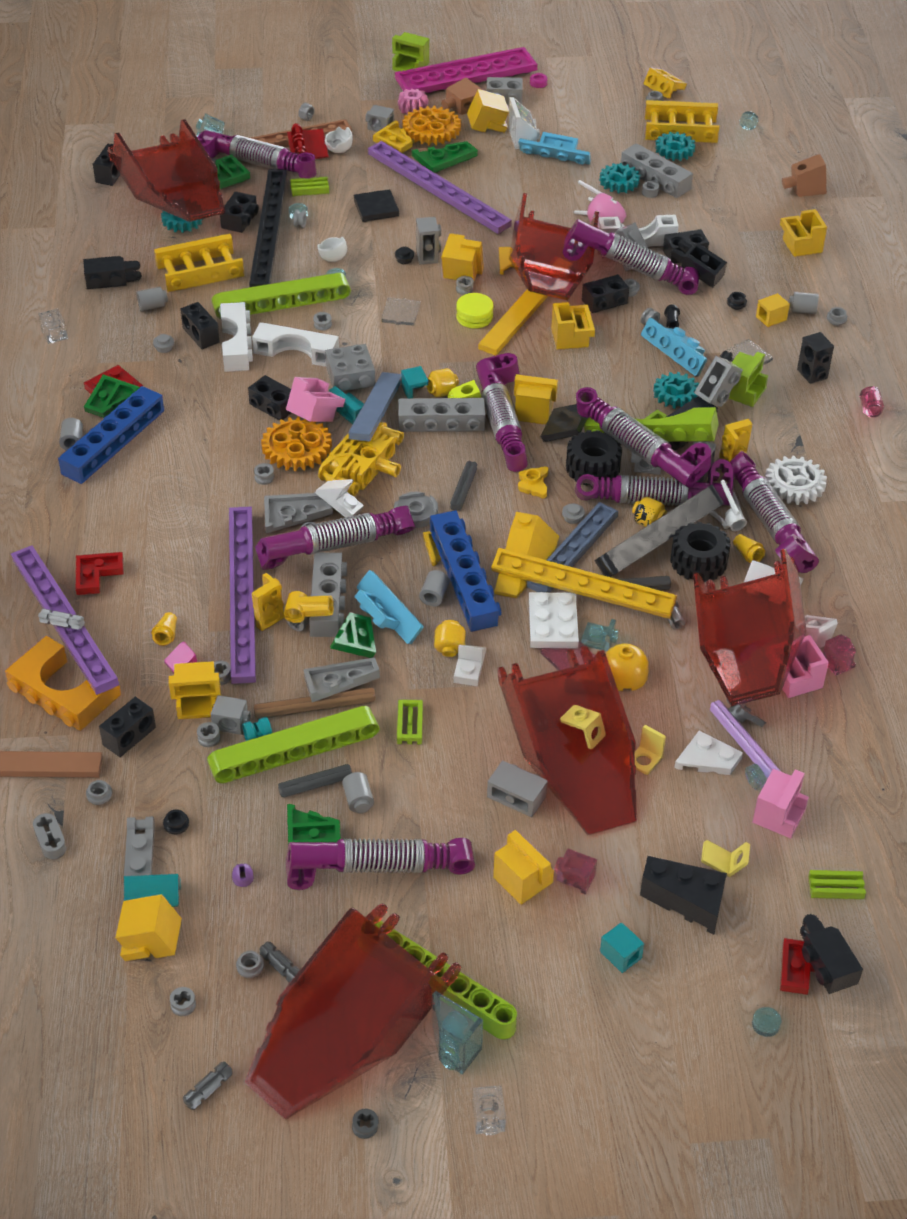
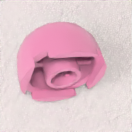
[587,193,626,228]

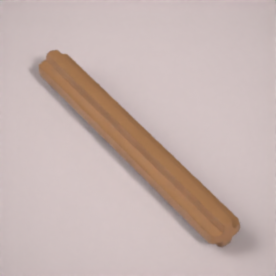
[254,687,376,719]

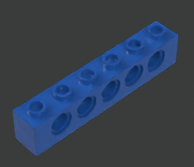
[58,386,164,484]
[430,510,501,632]

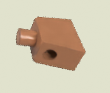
[441,78,484,115]
[782,154,827,197]

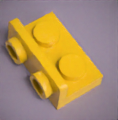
[644,68,687,98]
[719,419,753,462]
[252,573,284,631]

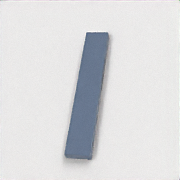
[349,372,401,442]
[527,502,618,592]

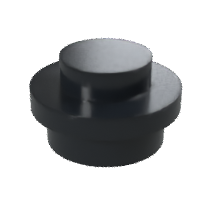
[395,247,414,264]
[727,292,747,310]
[163,809,190,835]

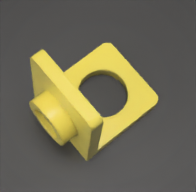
[560,705,606,749]
[627,725,666,775]
[701,840,750,877]

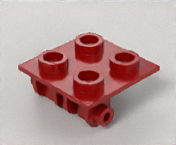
[287,123,329,159]

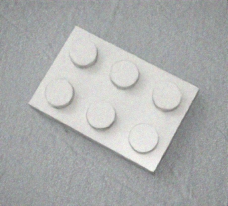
[529,592,579,648]

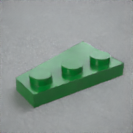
[411,141,478,173]

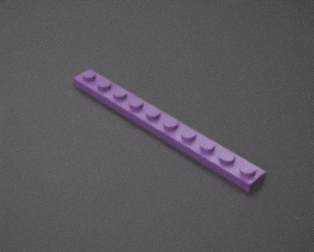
[368,141,512,234]
[229,507,256,684]
[11,545,119,695]

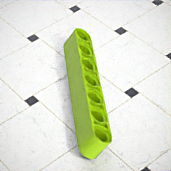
[211,273,351,319]
[207,706,380,783]
[358,917,517,1039]

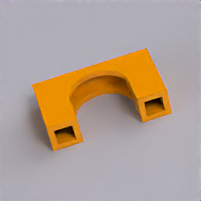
[5,635,121,731]

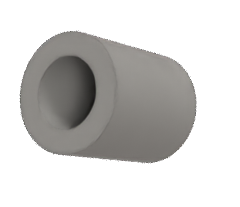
[136,287,168,311]
[788,292,819,314]
[59,418,83,451]
[419,570,450,607]
[342,772,374,813]

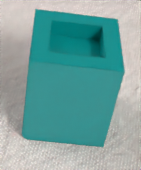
[401,366,428,399]
[600,923,644,973]

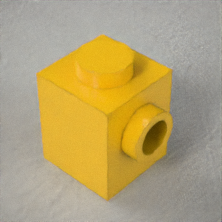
[756,293,790,327]

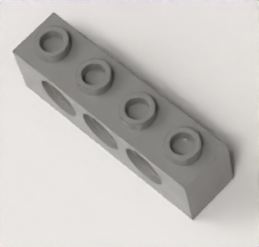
[621,143,693,198]
[398,398,485,432]
[309,552,347,637]

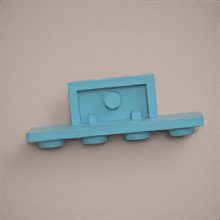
[518,132,591,165]
[641,318,707,376]
[354,570,424,644]

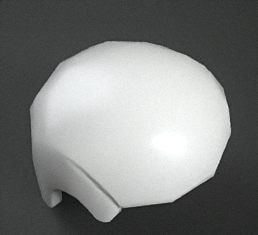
[325,127,353,153]
[318,237,347,262]

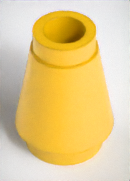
[733,534,765,563]
[151,612,177,646]

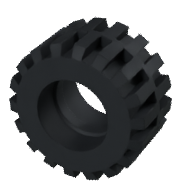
[566,430,622,486]
[670,522,731,582]

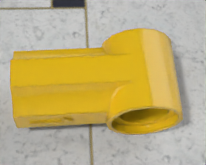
[284,591,334,623]

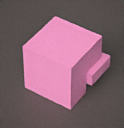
[286,377,345,422]
[766,635,829,698]
[752,769,809,838]

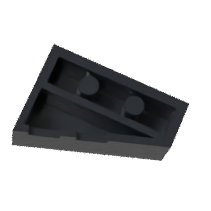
[640,856,727,935]

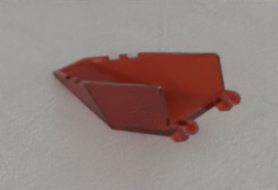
[108,119,225,222]
[509,193,599,301]
[693,549,807,707]
[497,646,637,835]
[244,903,461,1119]

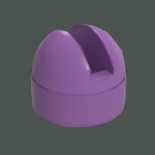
[232,863,254,887]

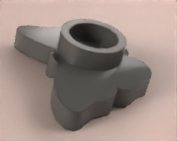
[726,692,766,727]

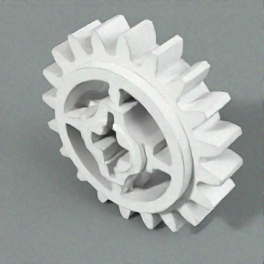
[765,455,827,505]

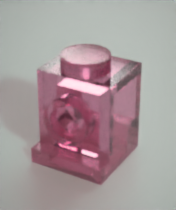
[823,634,856,676]
[554,848,597,895]

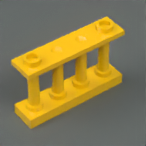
[645,100,719,143]
[154,234,244,292]

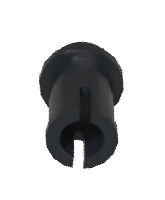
[664,304,680,329]

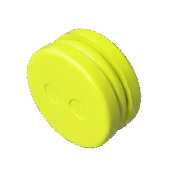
[456,293,494,329]

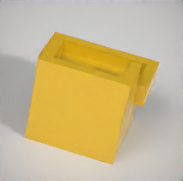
[467,89,509,133]
[780,209,827,257]
[441,233,484,281]
[551,302,595,350]
[514,374,558,425]
[169,661,221,720]
[493,830,554,905]
[115,894,182,961]

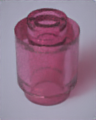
[859,386,884,417]

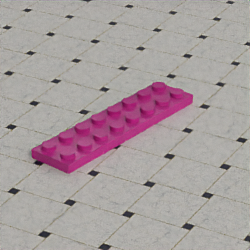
[395,47,538,93]

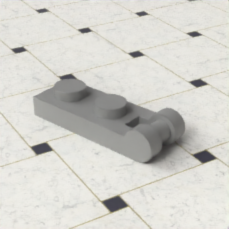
[124,816,155,876]

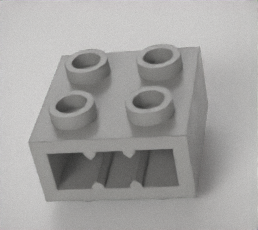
[325,344,375,392]

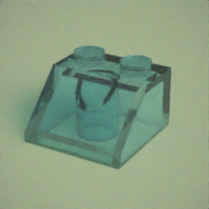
[432,991,483,1075]

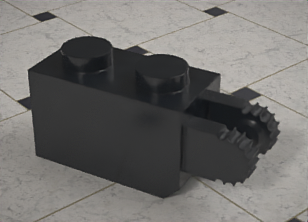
[670,240,727,288]
[83,256,142,290]
[800,914,863,994]

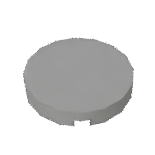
[394,492,438,528]

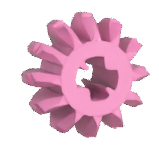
[398,88,428,115]

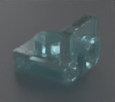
[195,113,225,136]
[581,619,619,651]

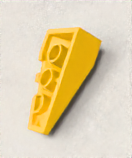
[494,512,559,598]

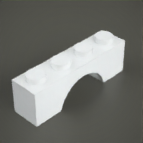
[598,215,679,247]
[220,302,253,372]
[252,322,339,367]

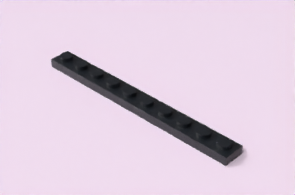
[249,169,287,287]

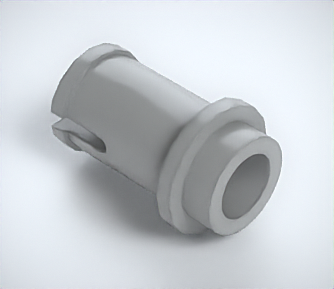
[667,601,686,630]

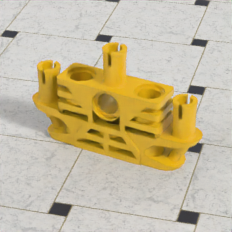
[318,422,404,496]

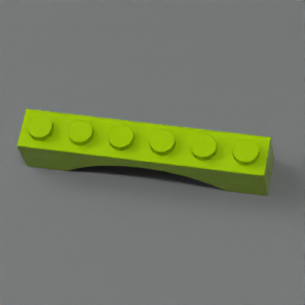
[584,407,719,442]

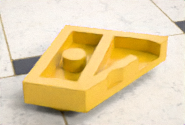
[373,120,412,153]

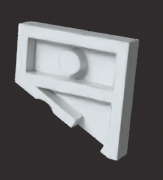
[674,731,743,775]

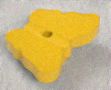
[518,466,549,499]

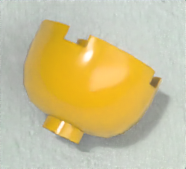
[601,643,649,691]

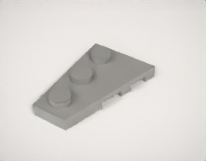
[264,493,333,534]
[303,657,380,702]

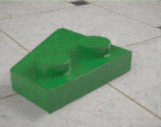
[216,154,251,190]
[84,374,140,418]
[330,612,376,658]
[287,804,341,845]

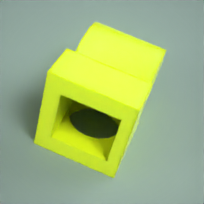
[448,380,482,398]

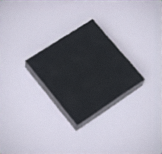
[353,189,399,222]
[540,404,588,442]

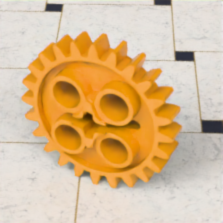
[402,106,461,146]
[261,416,332,471]

